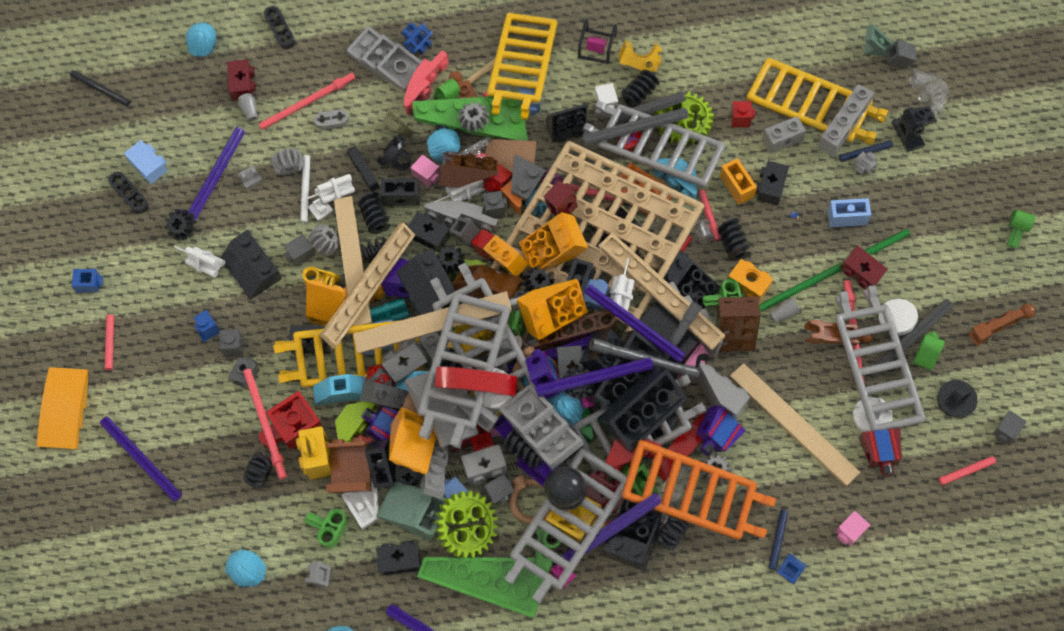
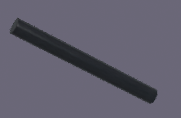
[70,70,131,107]

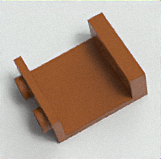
[326,438,371,493]

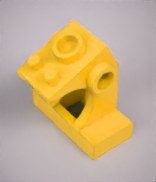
[618,40,661,72]

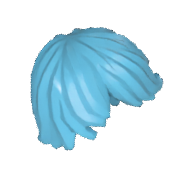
[186,22,216,57]
[427,127,461,162]
[546,391,584,425]
[225,549,266,587]

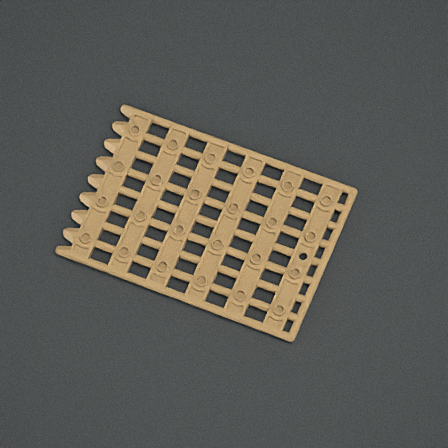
[487,141,704,388]

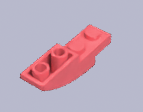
[404,50,449,115]

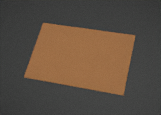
[486,139,537,173]

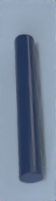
[839,140,893,162]
[768,510,788,571]

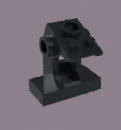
[891,106,937,153]

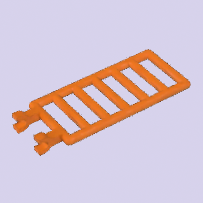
[622,440,776,540]

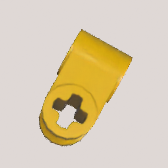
[302,266,341,287]

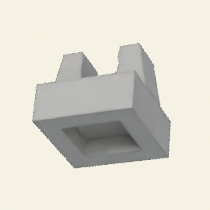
[238,165,263,190]
[305,562,331,587]

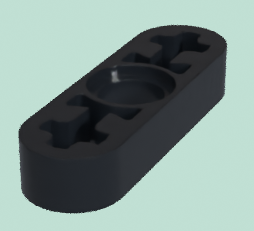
[264,6,295,49]
[347,146,380,192]
[108,172,149,214]

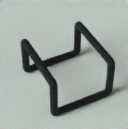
[578,18,617,64]

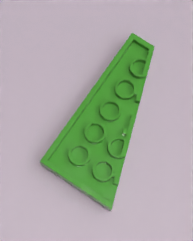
[412,96,528,141]
[417,557,553,618]

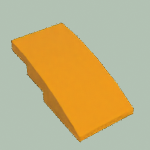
[37,367,89,449]

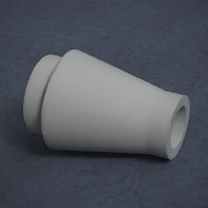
[238,93,258,122]
[769,298,800,323]

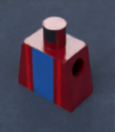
[859,428,902,477]

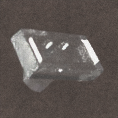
[458,136,492,158]

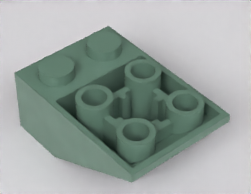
[376,481,446,542]

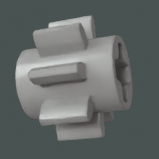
[854,152,878,175]

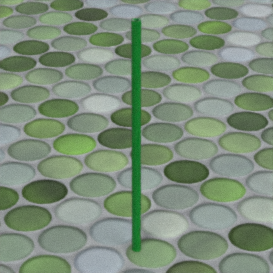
[759,229,910,312]

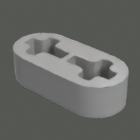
[314,109,349,130]

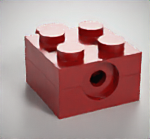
[259,391,323,450]

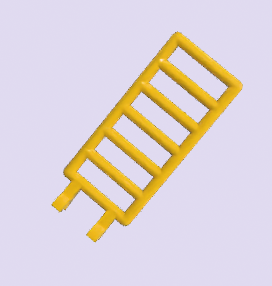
[487,13,558,120]
[746,58,888,145]
[274,321,424,387]

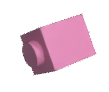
[410,155,440,187]
[836,511,870,546]

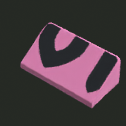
[677,344,710,386]

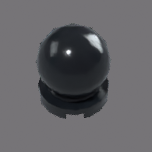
[544,466,587,511]

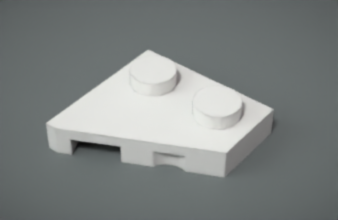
[341,477,380,530]

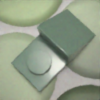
[864,24,893,57]

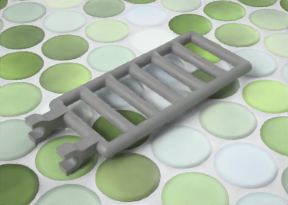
[583,101,725,187]
[430,263,535,413]
[835,285,926,431]
[417,293,511,449]
[566,374,706,476]
[505,449,627,603]

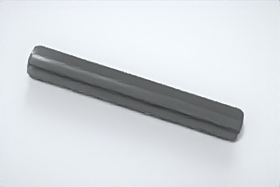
[618,91,686,124]

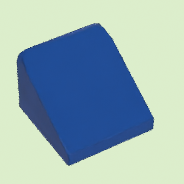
[777,553,807,584]

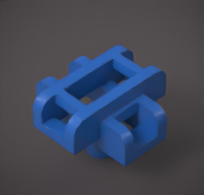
[401,22,433,54]

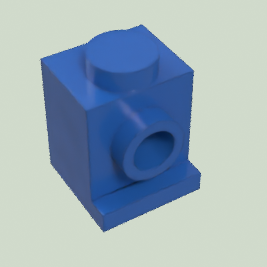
[71,269,103,293]
[193,310,220,342]

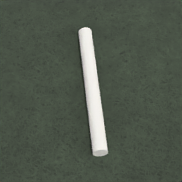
[300,155,310,223]

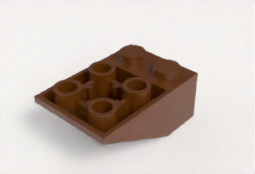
[439,151,498,188]
[452,265,523,304]

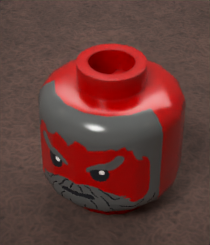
[366,364,395,387]

